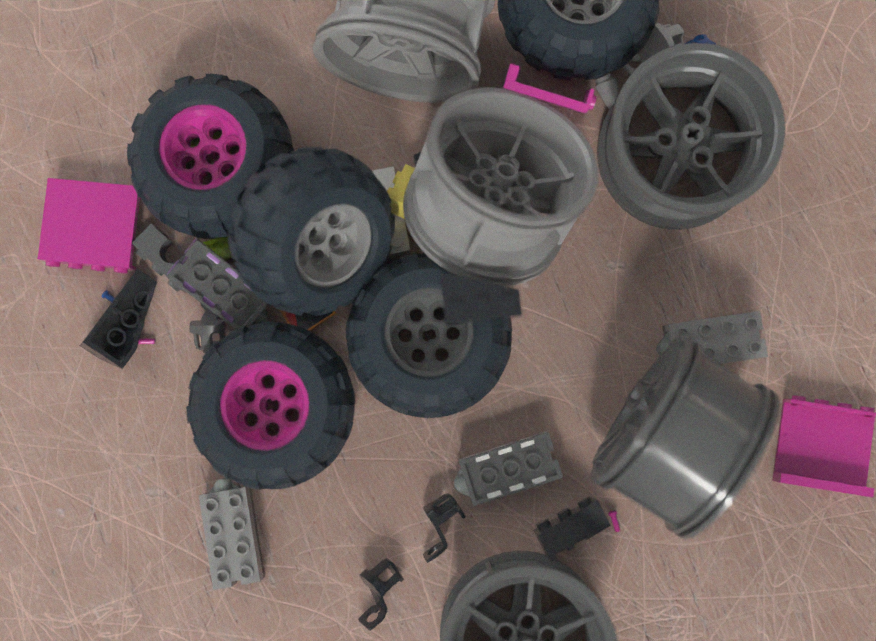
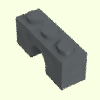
[132,224,187,293]

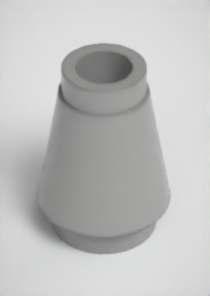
[595,74,619,109]

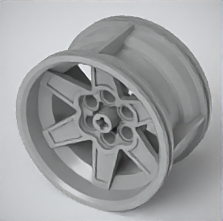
[313,0,495,103]
[403,88,599,286]

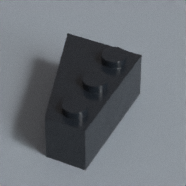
[533,497,611,562]

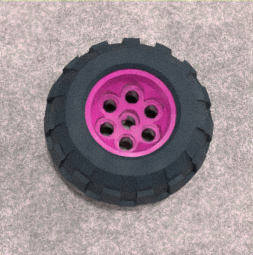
[127,73,294,239]
[186,322,356,490]

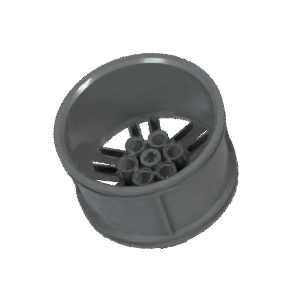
[591,335,781,539]

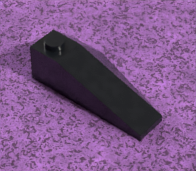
[79,268,157,369]

